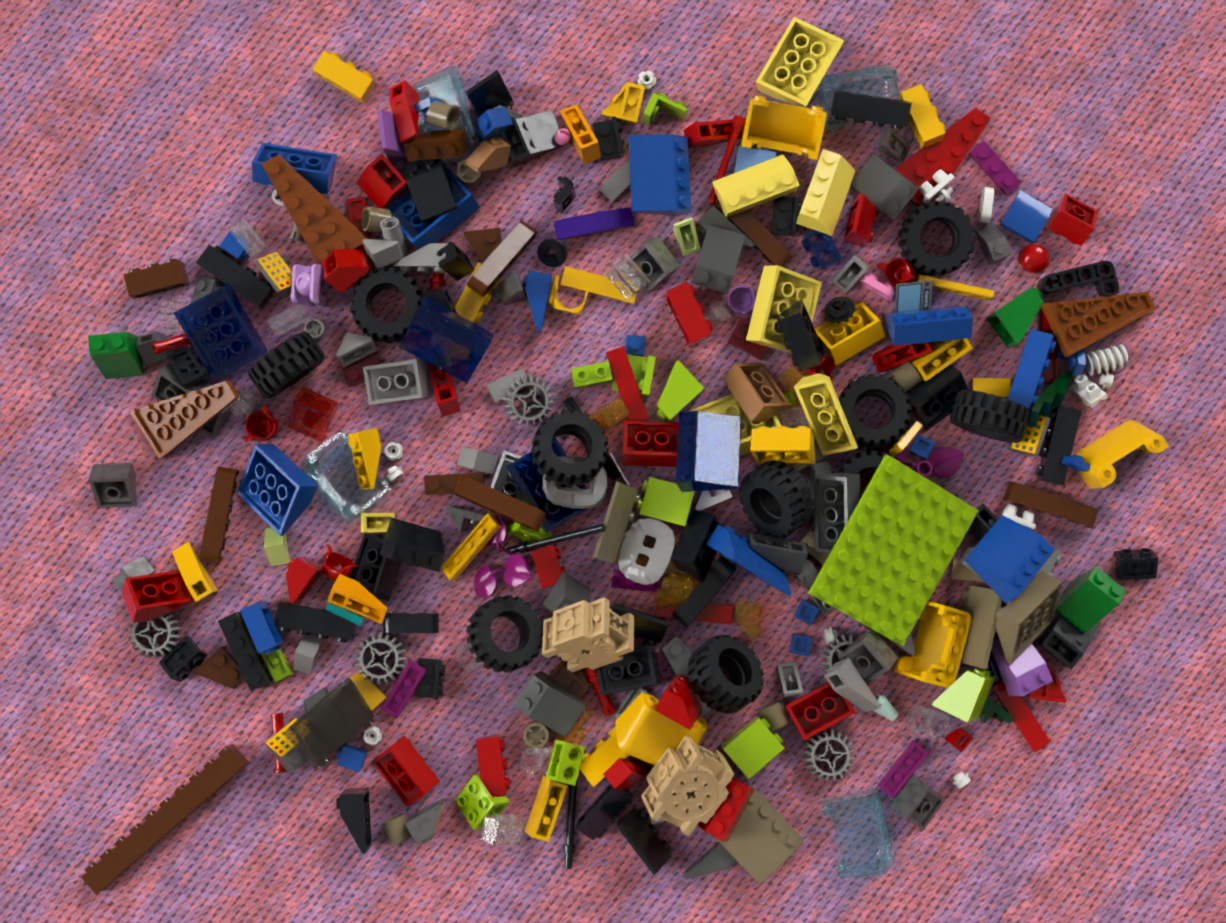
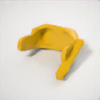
[548,275,589,314]

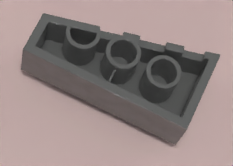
[662,634,712,718]

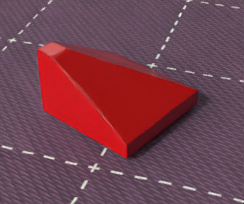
[944,727,973,753]

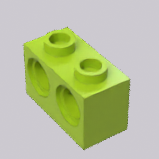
[571,361,612,389]
[546,740,585,786]

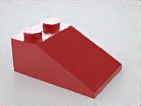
[844,193,878,247]
[122,570,194,623]

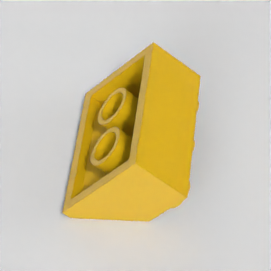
[815,301,886,366]
[750,426,815,464]
[580,726,629,787]

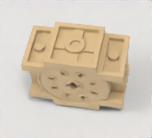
[542,597,634,672]
[641,735,734,836]

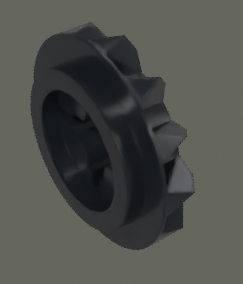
[537,238,568,267]
[825,297,856,324]

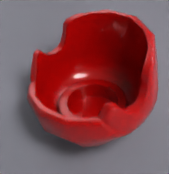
[1018,244,1050,274]
[808,357,836,380]

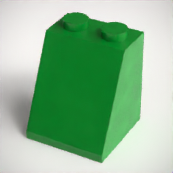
[986,286,1044,348]
[88,332,144,379]
[1055,566,1126,634]

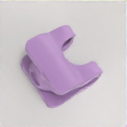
[291,264,327,307]

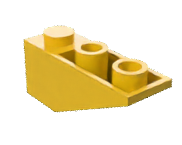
[348,428,381,490]
[172,542,218,602]

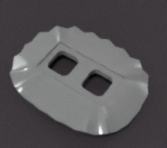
[542,456,607,509]
[618,518,675,585]

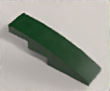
[1028,370,1072,427]

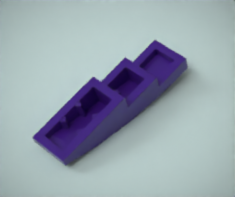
[553,207,635,240]

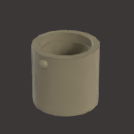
[427,101,460,131]
[457,158,483,187]
[361,207,392,233]
[888,362,922,394]
[758,699,791,731]
[523,721,550,748]
[381,813,412,846]

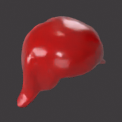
[877,258,916,288]
[244,404,278,442]
[321,544,359,580]

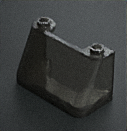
[284,677,375,769]

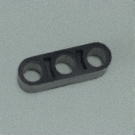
[383,612,439,633]

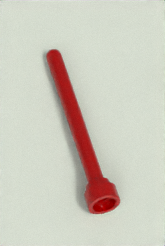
[708,115,746,205]

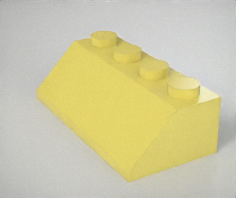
[796,149,855,236]
[712,155,800,218]
[794,373,858,456]

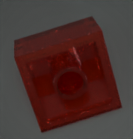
[288,387,338,442]

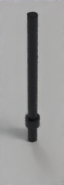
[507,524,606,553]
[563,781,577,869]

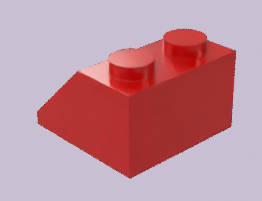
[1048,193,1098,246]
[285,557,322,603]

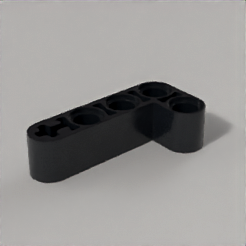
[1037,261,1119,297]
[672,556,737,628]

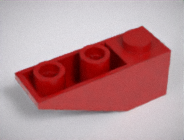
[389,80,420,143]
[603,758,649,790]

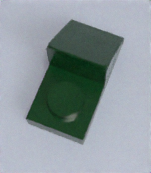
[980,697,1014,724]

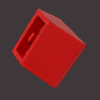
[356,154,409,209]
[322,249,369,294]

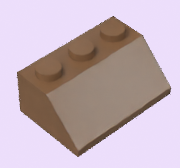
[723,363,790,422]

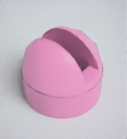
[554,128,571,145]

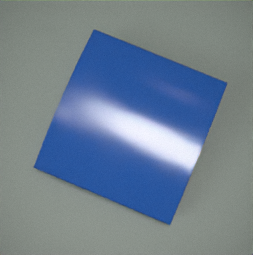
[1000,190,1053,244]

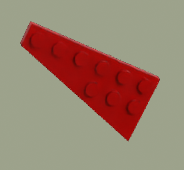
[895,108,991,207]

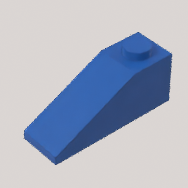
[475,107,513,145]
[523,271,552,333]

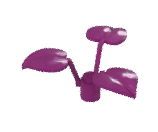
[875,440,964,478]
[474,513,533,598]

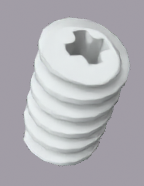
[1085,344,1128,376]

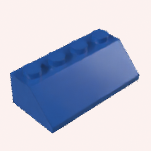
[252,143,337,194]
[1008,329,1057,412]

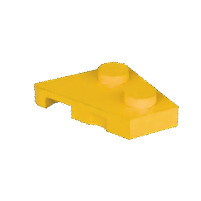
[601,82,645,124]

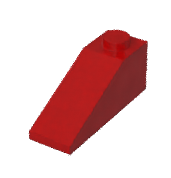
[683,120,744,148]
[871,342,934,373]
[426,354,461,417]

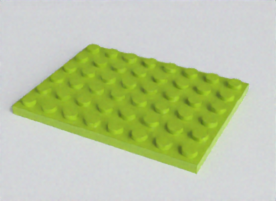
[808,454,979,646]

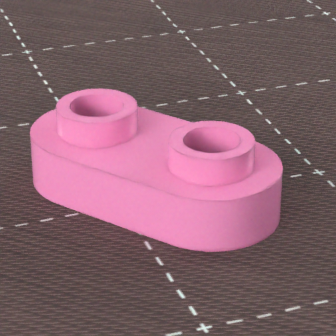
[859,273,896,301]

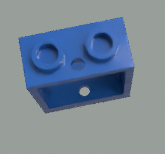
[240,601,284,655]

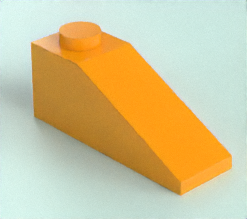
[560,104,601,164]
[327,574,388,624]

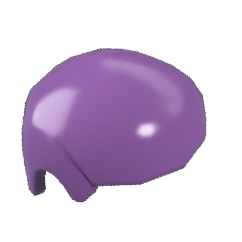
[727,285,757,314]

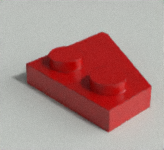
[1027,661,1066,703]

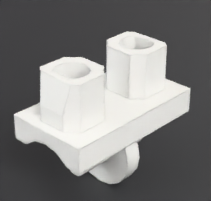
[919,169,955,204]
[1070,374,1108,408]
[997,504,1036,530]

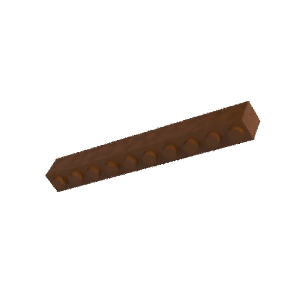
[81,745,249,895]

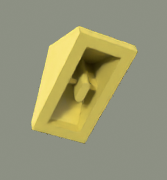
[361,513,395,533]

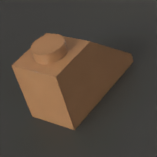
[465,137,511,172]

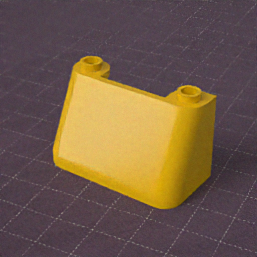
[741,95,827,160]
[1075,420,1169,489]
[894,601,972,688]
[615,692,707,765]

